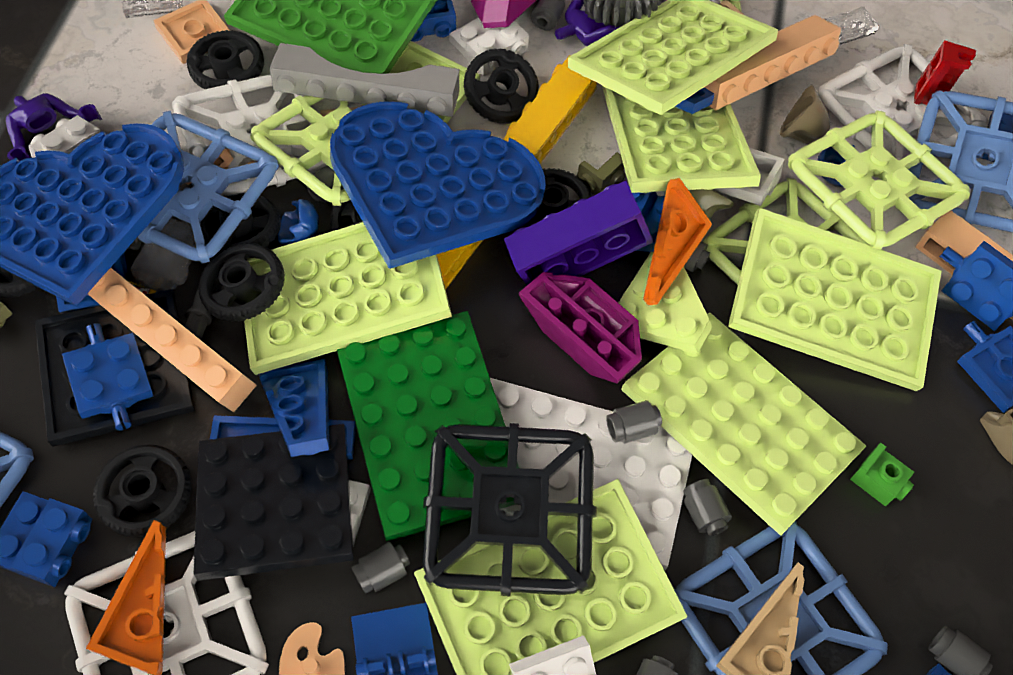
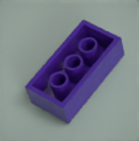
[504,181,654,285]

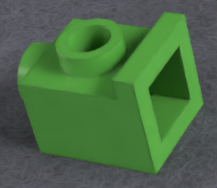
[850,443,914,506]

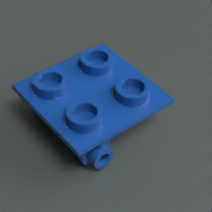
[351,603,438,675]

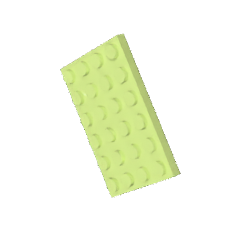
[568,0,778,115]
[602,85,761,193]
[728,208,942,391]
[244,222,452,375]
[621,312,866,536]
[414,479,688,675]

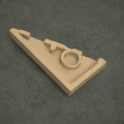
[716,562,804,675]

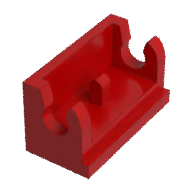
[914,40,976,105]

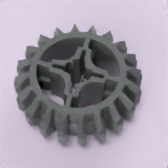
[584,0,661,28]

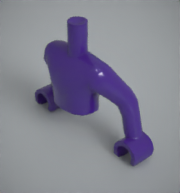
[555,0,621,46]
[5,93,102,161]

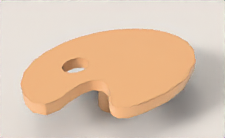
[279,622,345,675]

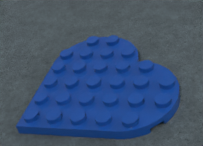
[330,102,546,269]
[0,124,184,306]

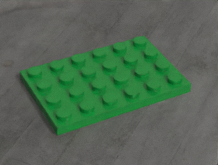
[337,311,519,541]

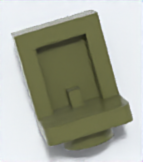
[577,152,625,195]

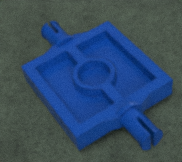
[939,241,1013,331]
[957,321,1013,413]
[62,323,154,431]

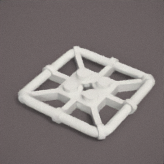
[818,44,987,161]
[172,74,326,197]
[64,531,269,675]

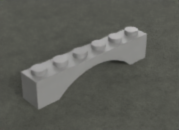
[270,43,460,117]

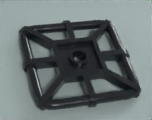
[422,423,597,596]

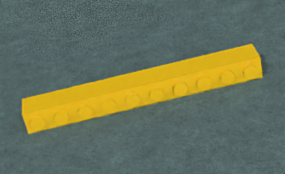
[437,55,598,289]

